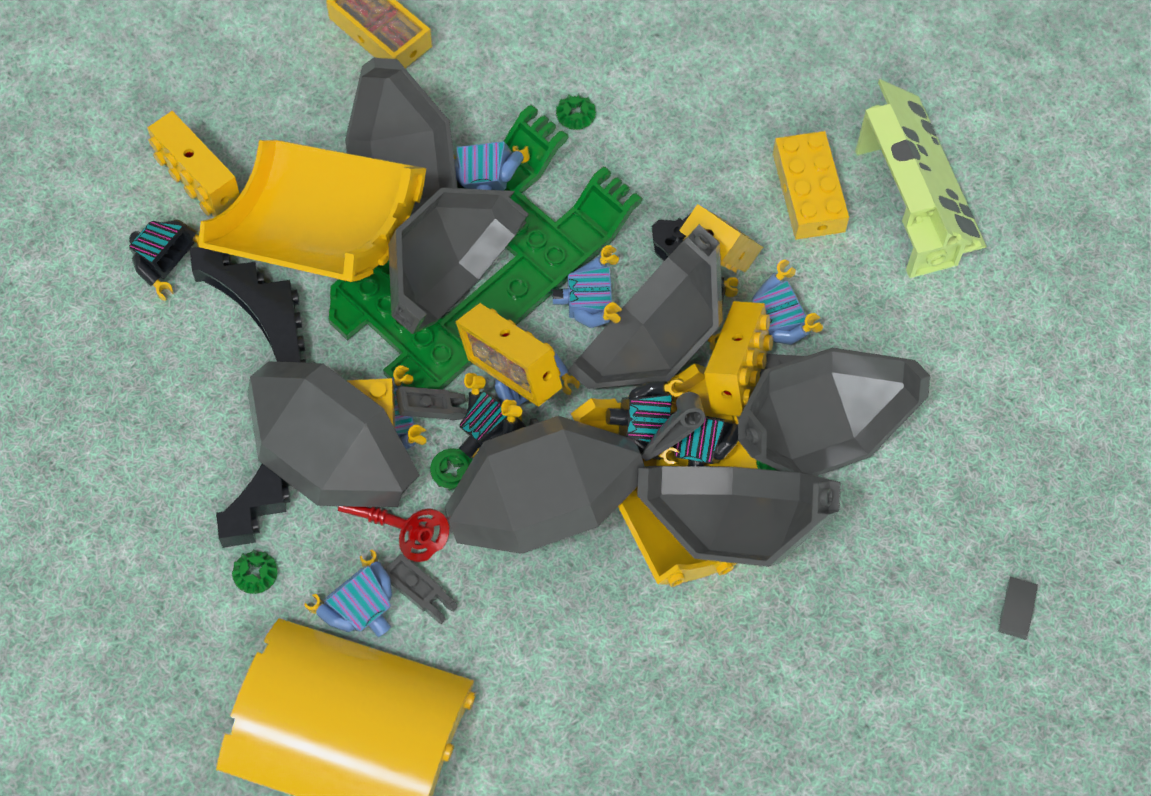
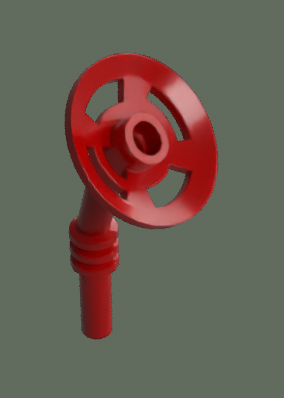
[338,506,449,562]

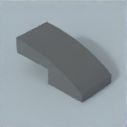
[998,577,1038,640]

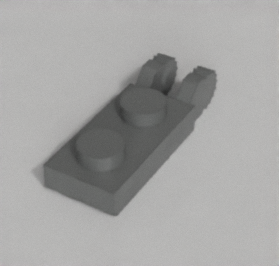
[395,386,467,421]
[385,554,458,624]

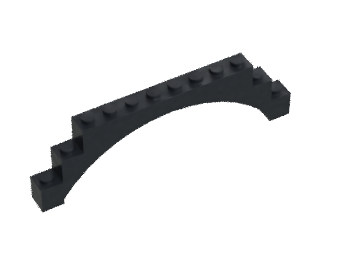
[190,247,307,548]

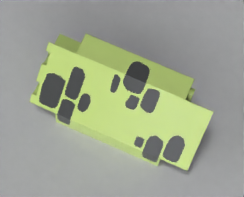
[855,79,987,278]

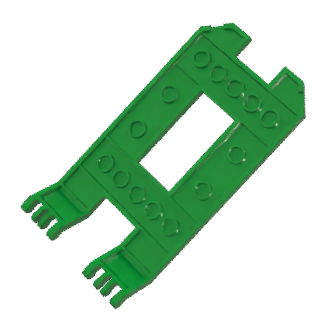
[329,105,643,390]

